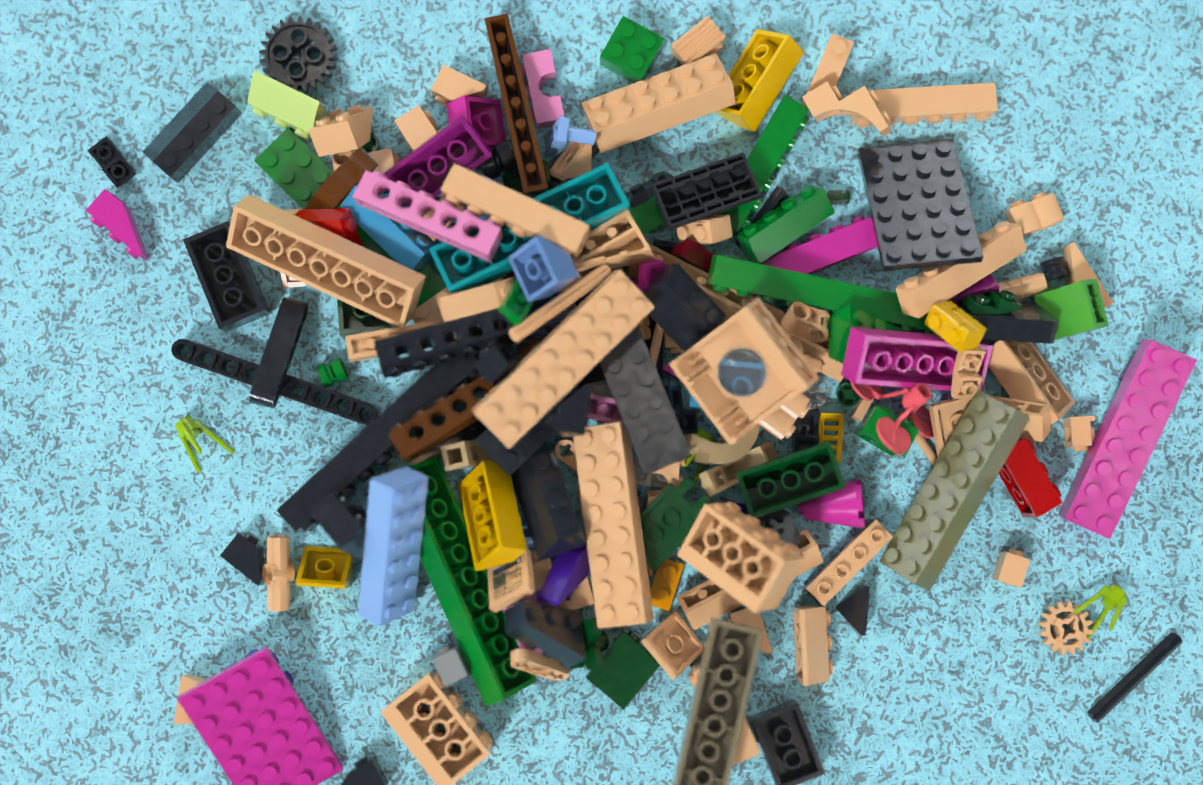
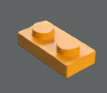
[650,559,684,611]

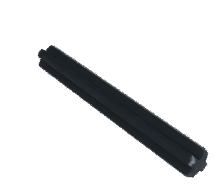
[1087,632,1183,723]

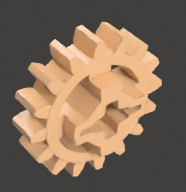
[1037,601,1093,655]

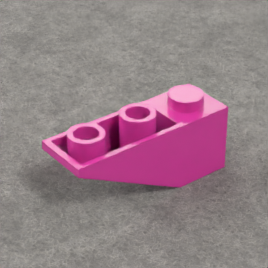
[86,189,149,261]

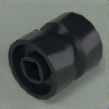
[480,140,518,180]

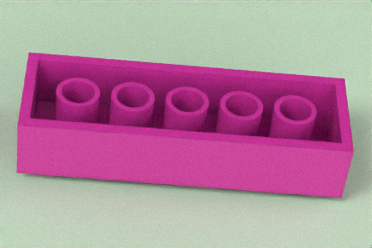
[841,327,993,392]

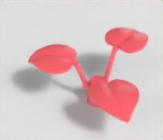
[850,381,934,455]

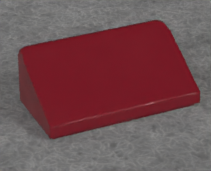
[670,239,714,274]

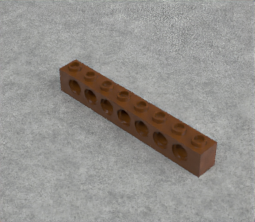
[388,337,545,464]

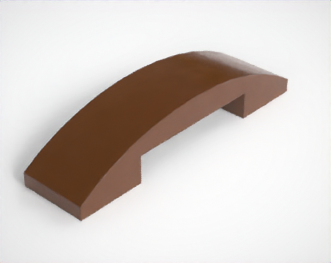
[304,147,378,210]

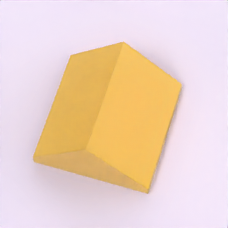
[295,546,353,589]

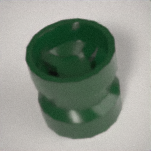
[836,380,861,407]

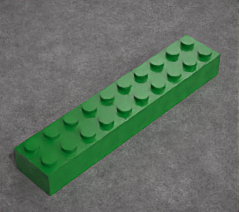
[409,456,538,706]

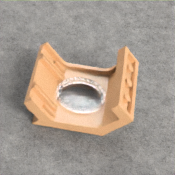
[669,297,819,446]

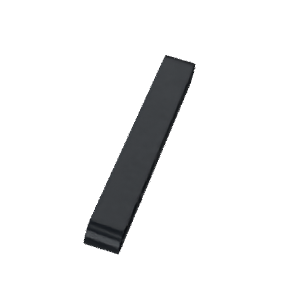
[171,339,380,426]

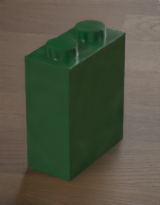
[586,630,660,710]

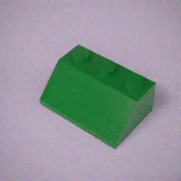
[829,304,905,364]

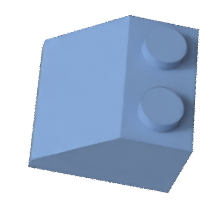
[508,235,579,303]

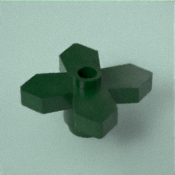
[569,618,609,670]

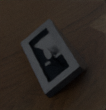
[836,585,870,636]

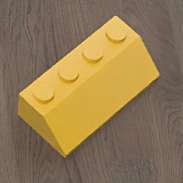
[715,29,804,132]
[458,460,527,571]

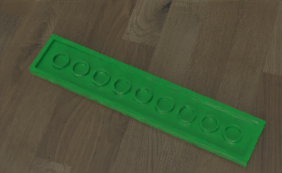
[254,128,447,307]

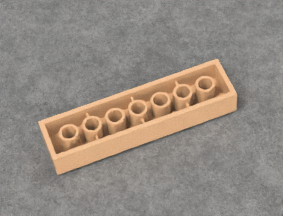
[226,195,426,329]
[471,270,654,449]
[573,422,654,628]

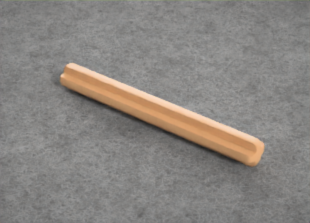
[509,264,612,342]

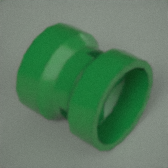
[317,357,349,388]

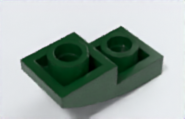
[963,290,1022,315]

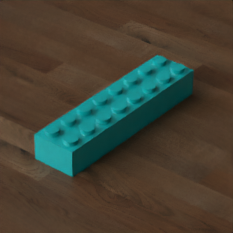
[429,163,631,294]

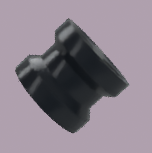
[1040,256,1069,282]

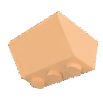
[793,605,833,686]

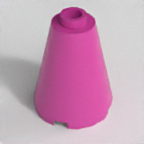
[798,479,865,528]

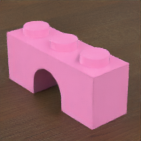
[519,49,564,130]

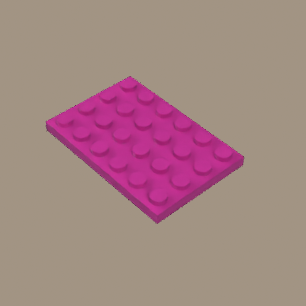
[177,646,343,785]

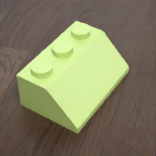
[247,71,328,140]

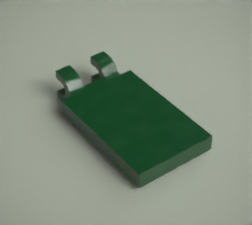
[640,476,714,572]

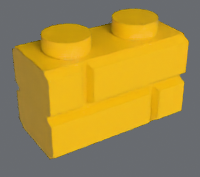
[924,301,986,352]

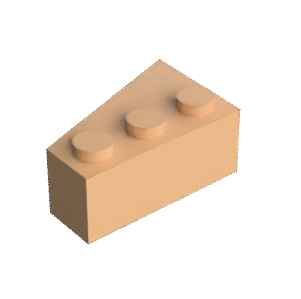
[570,209,655,276]

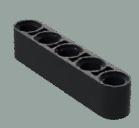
[249,297,309,409]

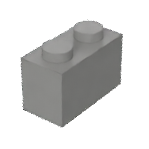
[432,643,471,687]

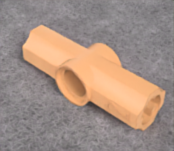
[262,535,295,612]

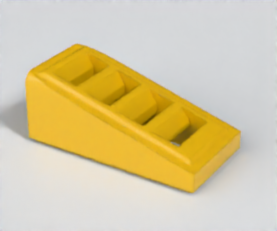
[818,413,844,463]

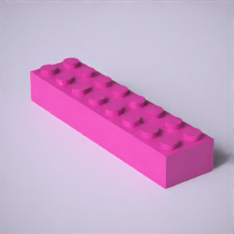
[1058,339,1197,539]

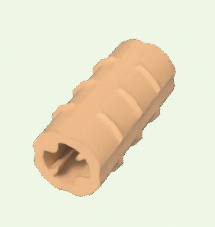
[998,272,1047,300]

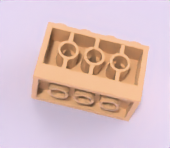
[677,501,806,613]
[381,669,494,785]

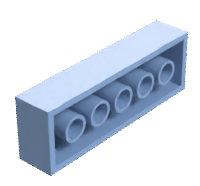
[358,466,428,626]

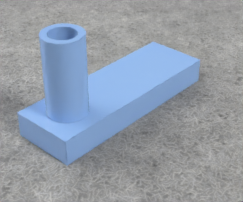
[545,116,596,157]

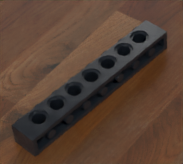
[374,290,574,379]

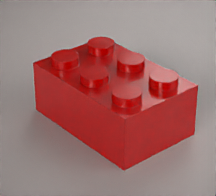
[998,438,1063,518]

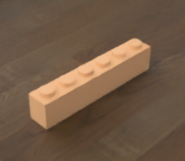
[849,83,998,128]
[440,164,591,259]
[895,221,1027,318]
[677,529,823,630]

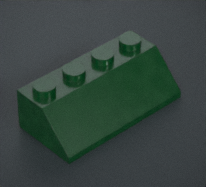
[735,440,846,518]

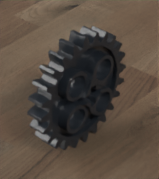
[259,16,338,94]

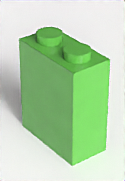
[1034,279,1109,341]

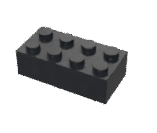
[183,221,271,332]

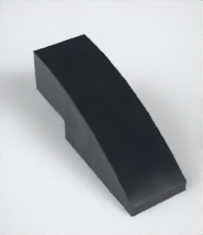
[791,406,820,453]

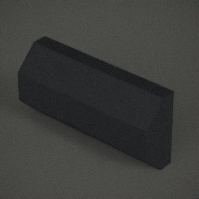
[652,152,762,230]

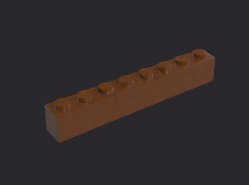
[484,13,549,199]

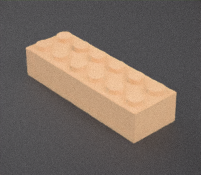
[582,53,736,153]

